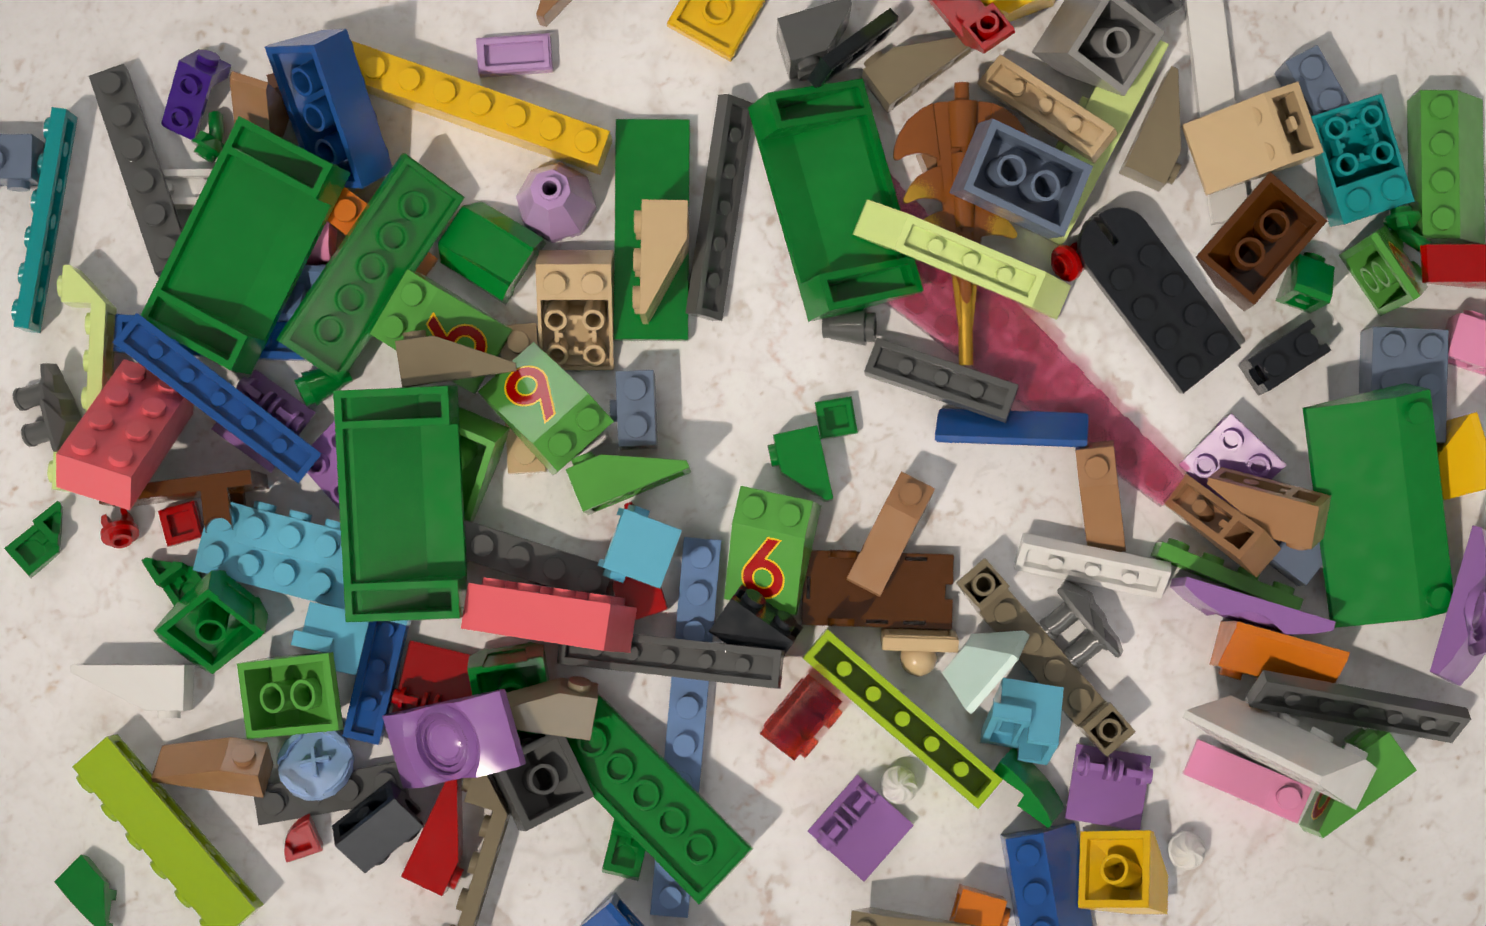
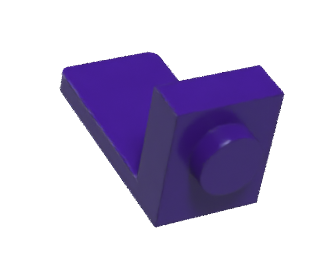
[161,49,231,140]

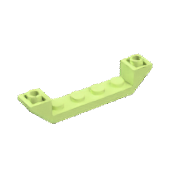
[852,200,1071,320]
[47,265,117,492]

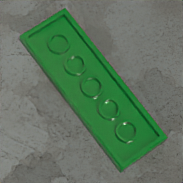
[614,119,690,341]
[276,153,465,383]
[566,692,754,905]

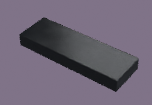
[807,8,899,88]

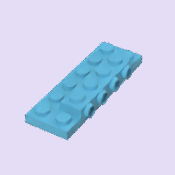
[193,501,411,626]

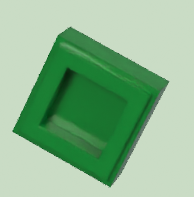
[814,396,858,440]

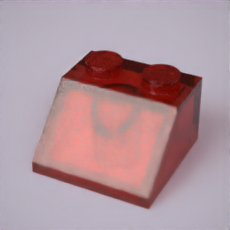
[759,672,843,761]

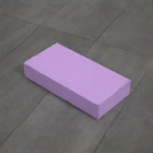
[476,33,553,78]

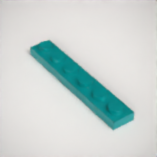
[11,107,78,333]

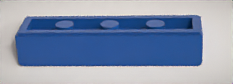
[935,408,1089,448]

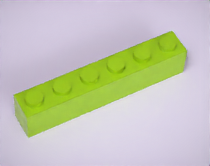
[802,629,1003,809]
[72,734,264,926]

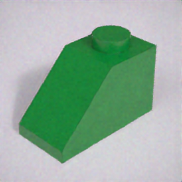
[1275,252,1335,314]
[767,425,833,502]

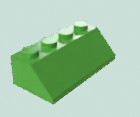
[1407,90,1485,244]

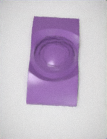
[1430,526,1486,686]
[1170,577,1336,635]
[382,689,526,788]

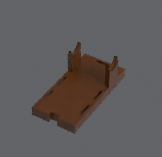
[99,469,269,533]
[801,550,954,630]

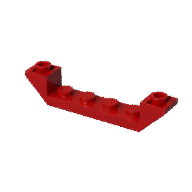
[928,0,1015,54]

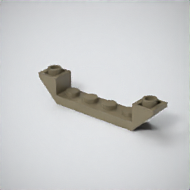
[956,558,1136,757]
[451,774,511,926]

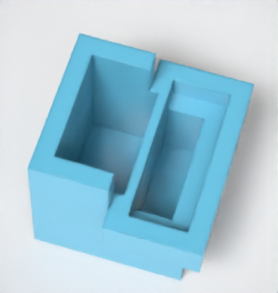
[597,504,682,588]
[291,602,369,675]
[980,678,1064,765]

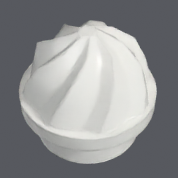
[880,766,918,804]
[1168,831,1206,870]

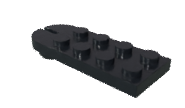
[1077,207,1241,394]

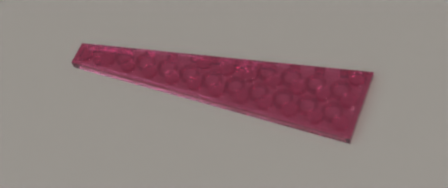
[885,174,1184,507]

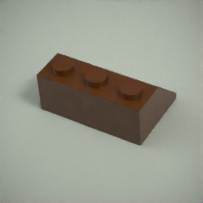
[1196,172,1328,311]

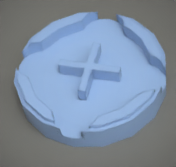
[277,731,354,801]

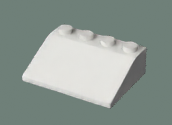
[1183,695,1377,810]

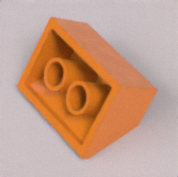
[1209,621,1350,683]

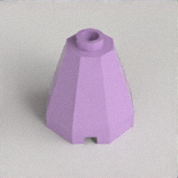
[516,162,596,243]

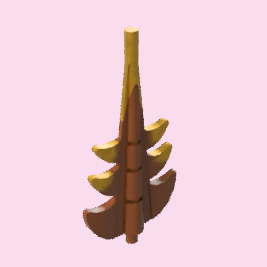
[893,82,1028,366]

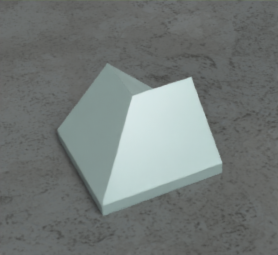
[942,630,1030,714]

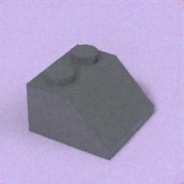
[776,0,852,81]
[492,734,594,831]

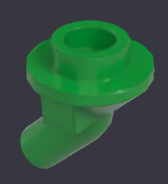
[191,111,224,164]
[1382,206,1432,253]

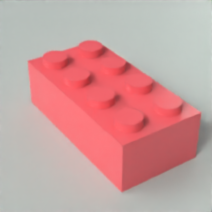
[56,359,194,510]
[461,577,637,653]

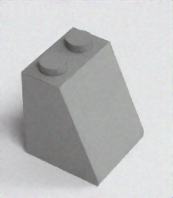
[1032,0,1165,96]

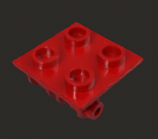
[391,640,472,713]

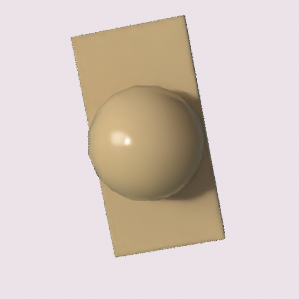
[880,627,959,677]

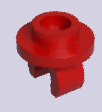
[1051,242,1085,282]
[100,508,139,548]

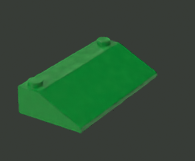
[748,78,924,322]
[141,116,351,375]
[1302,383,1453,628]
[333,385,468,622]

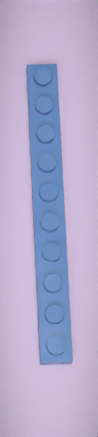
[650,537,721,918]

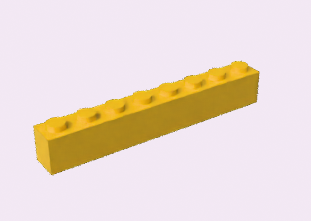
[352,41,613,175]

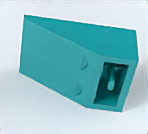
[1311,93,1415,227]

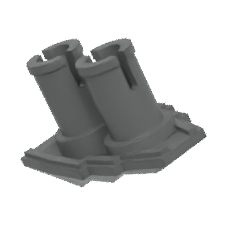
[13,363,82,452]
[1039,580,1123,669]

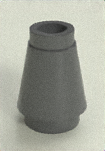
[822,309,877,346]

